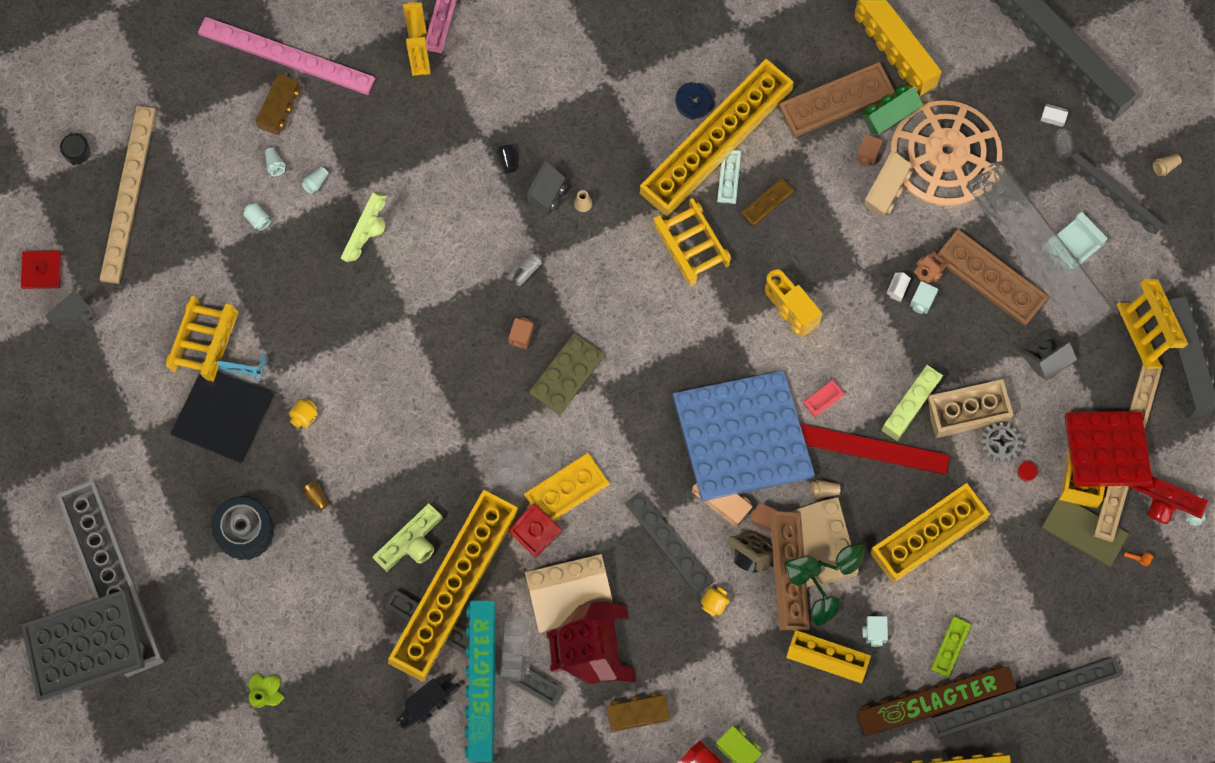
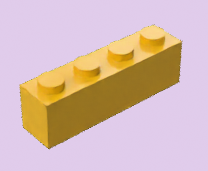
[786,630,871,684]

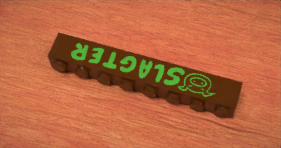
[856,665,1017,737]

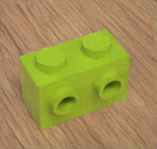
[715,726,762,763]

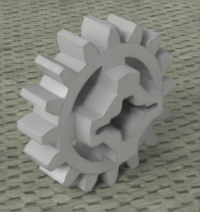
[980,422,1023,464]

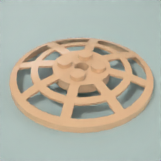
[890,100,1002,206]

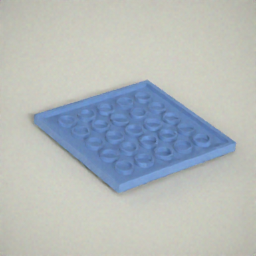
[672,370,815,502]

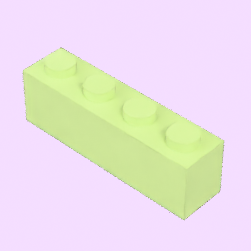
[882,365,943,441]

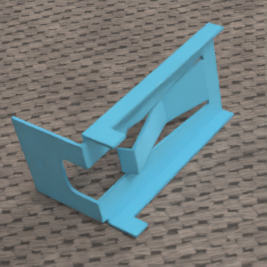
[217,352,266,383]

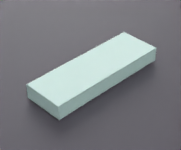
[717,150,741,204]

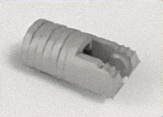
[508,252,542,286]

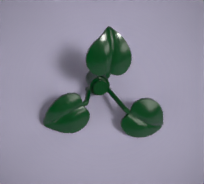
[784,543,864,626]

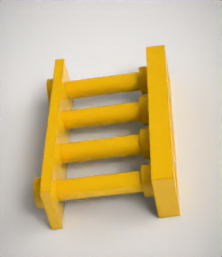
[403,2,431,76]
[653,198,731,286]
[1116,279,1188,369]
[166,296,239,382]

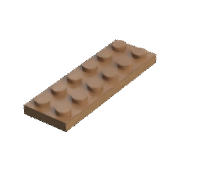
[779,62,895,138]
[937,229,1049,327]
[770,511,810,631]

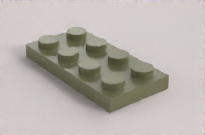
[529,334,605,416]

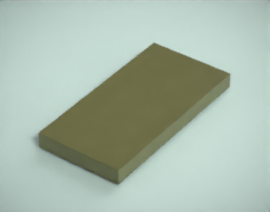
[1041,496,1129,568]

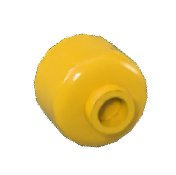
[289,399,318,428]
[701,586,730,616]

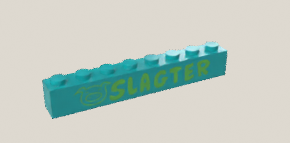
[464,601,496,763]

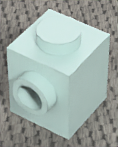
[862,616,888,647]

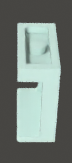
[1046,212,1108,272]

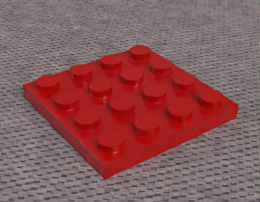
[1064,411,1153,487]

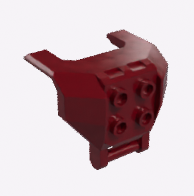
[546,602,635,684]

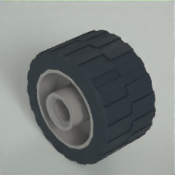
[211,496,274,560]

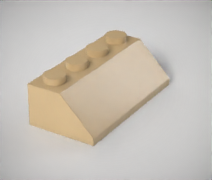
[928,379,1014,438]

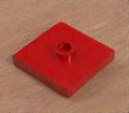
[21,251,61,289]
[508,503,563,558]

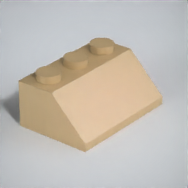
[865,151,913,217]

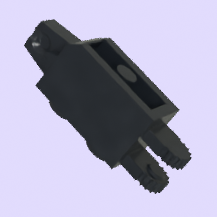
[396,673,460,730]

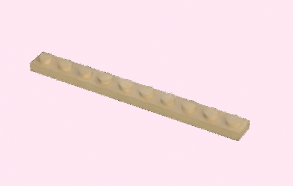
[100,106,156,284]
[1093,363,1163,542]

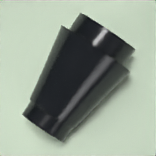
[497,145,516,173]

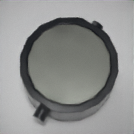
[60,133,91,166]

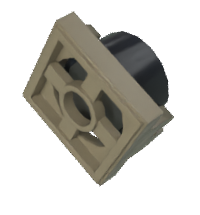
[727,532,773,573]

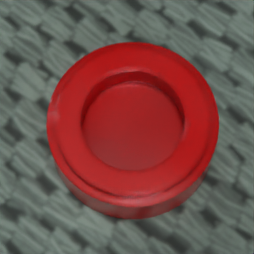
[1017,462,1038,482]

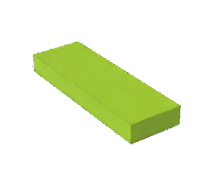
[930,616,971,678]

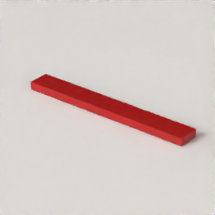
[800,424,949,475]

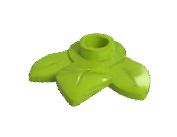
[248,672,284,708]

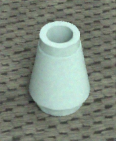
[265,148,285,176]
[302,167,329,194]

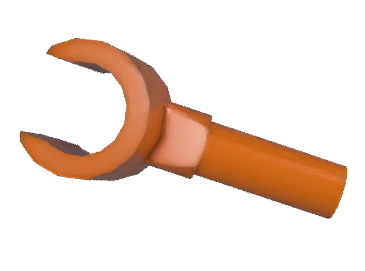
[1124,552,1153,566]

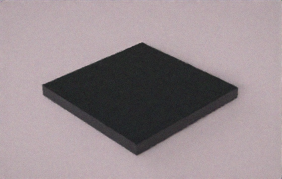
[171,371,273,464]

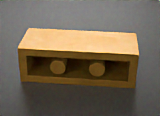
[256,73,301,135]
[607,693,670,733]

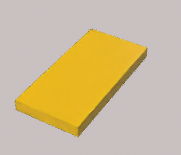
[524,452,610,520]

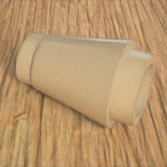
[1153,154,1182,176]
[574,190,592,212]
[810,480,840,499]

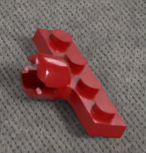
[1129,476,1210,524]

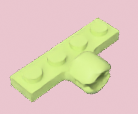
[341,192,387,262]
[372,503,443,572]

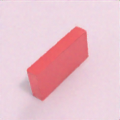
[803,380,845,417]

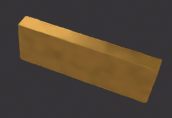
[741,178,795,227]

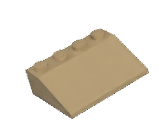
[791,497,859,589]
[525,554,613,633]

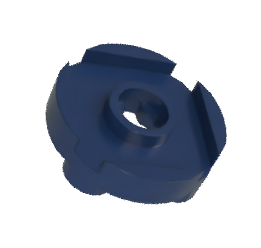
[675,82,712,120]

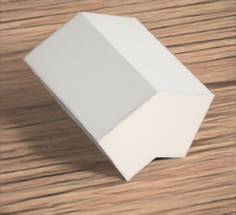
[1041,104,1068,127]
[887,272,911,302]

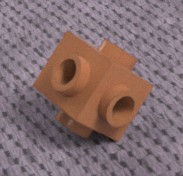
[914,252,948,284]

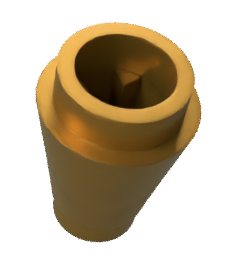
[302,481,329,511]

